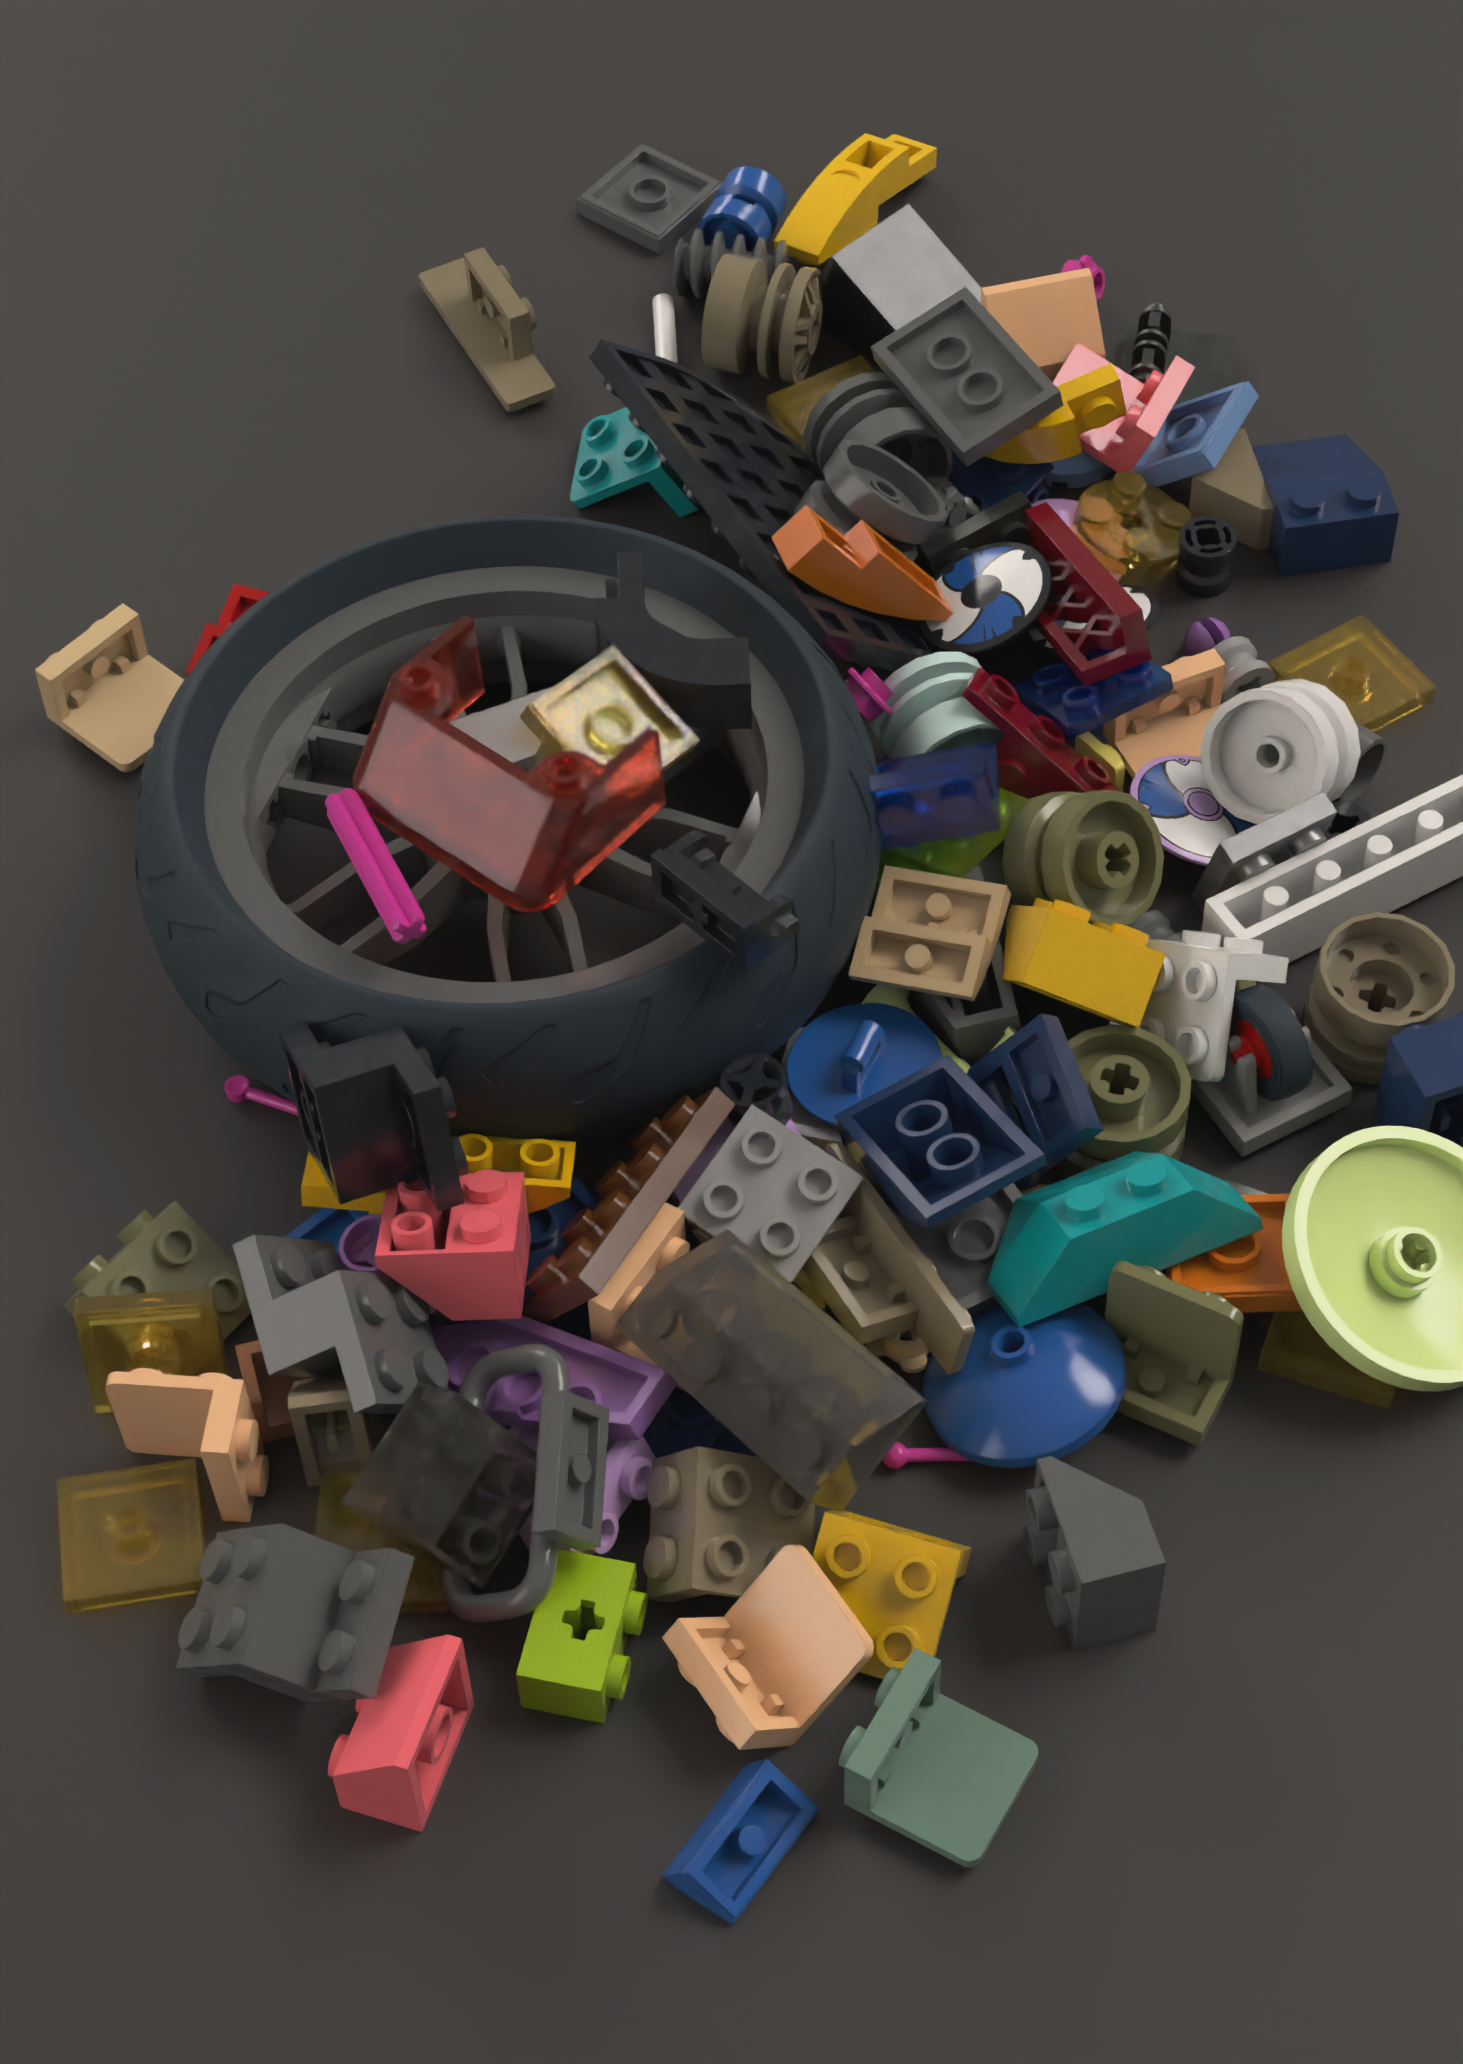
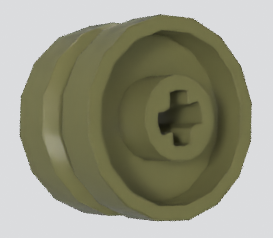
[1002,790,1164,926]
[1055,1025,1192,1178]

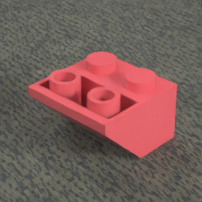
[375,1169,531,1321]

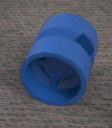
[698,166,787,252]

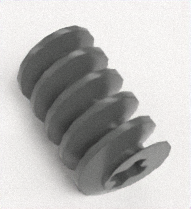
[672,228,789,300]

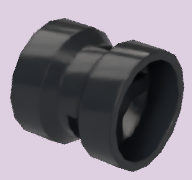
[1175,516,1237,598]

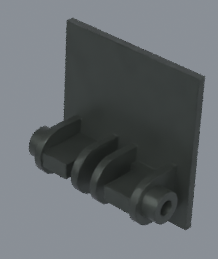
[1120,303,1237,405]

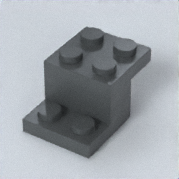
[232,1234,453,1415]
[176,1523,415,1702]

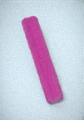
[325,788,427,944]

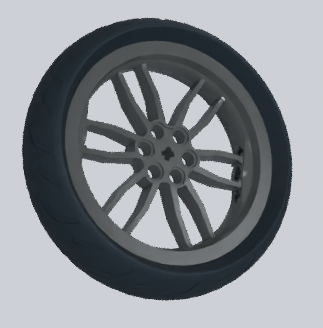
[133,515,884,1146]

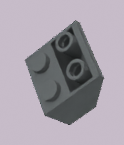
[1023,1456,1166,1651]

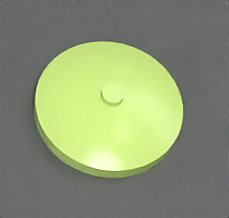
[1282,1125,1463,1392]

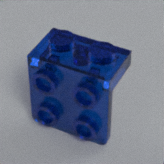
[1013,649,1174,743]
[869,742,1000,850]

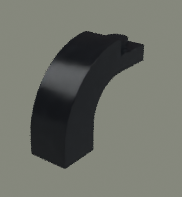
[593,551,752,730]

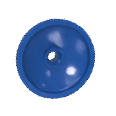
[922,1303,1127,1468]

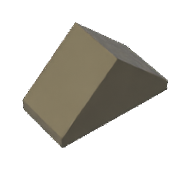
[1188,428,1274,550]
[288,1374,377,1487]

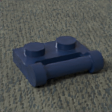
[967,1014,1103,1191]

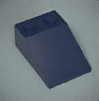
[1252,434,1399,577]
[834,1055,1047,1228]

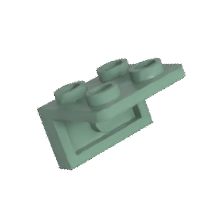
[838,1648,1038,1867]

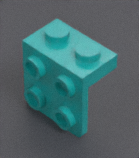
[570,407,699,517]

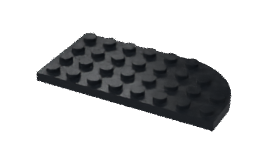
[589,339,986,673]

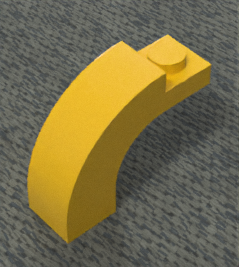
[985,363,1127,464]

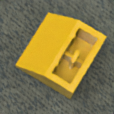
[1003,898,1166,1028]

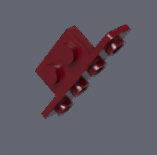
[962,667,1121,818]

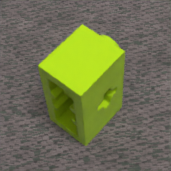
[516,1549,648,1724]

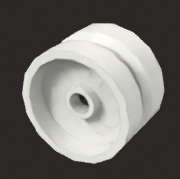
[1200,679,1361,824]

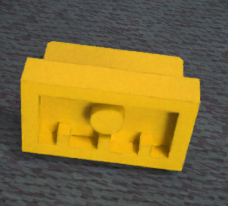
[813,1509,972,1679]

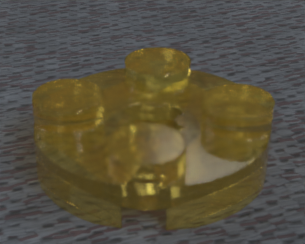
[1073,471,1191,576]

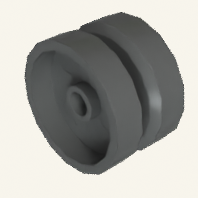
[794,439,947,561]

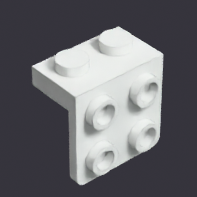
[1139,930,1289,1082]

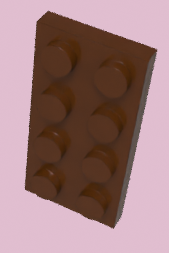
[522,1086,735,1324]

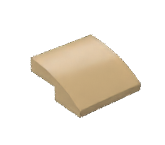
[848,865,1011,1001]

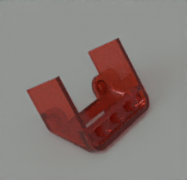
[353,615,666,912]

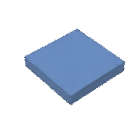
[1119,381,1259,496]

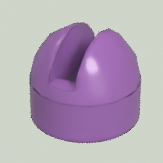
[1183,617,1231,657]

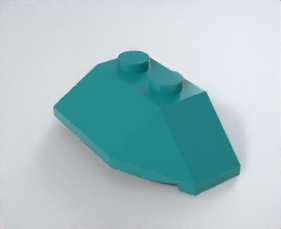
[987,1151,1263,1328]

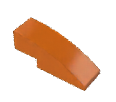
[771,505,953,621]

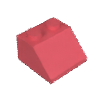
[328,1635,474,1832]

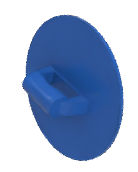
[787,1003,942,1126]

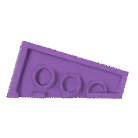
[414,1316,676,1440]

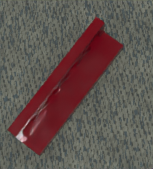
[1025,502,1152,686]

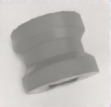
[1212,636,1275,704]

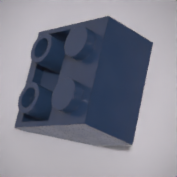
[1374,1011,1463,1148]

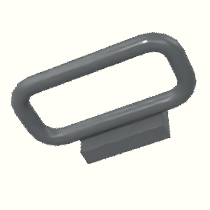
[442,1344,610,1624]

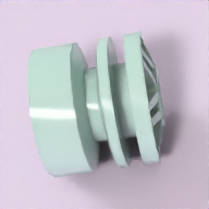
[869,652,1005,814]

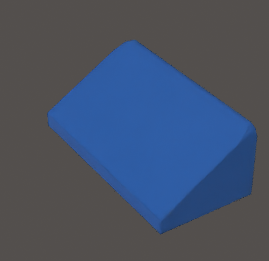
[662,1759,819,1924]

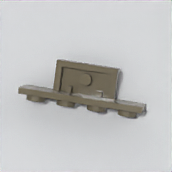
[419,247,556,412]
[802,1141,975,1375]

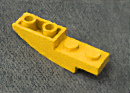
[774,133,937,266]
[301,1133,576,1214]

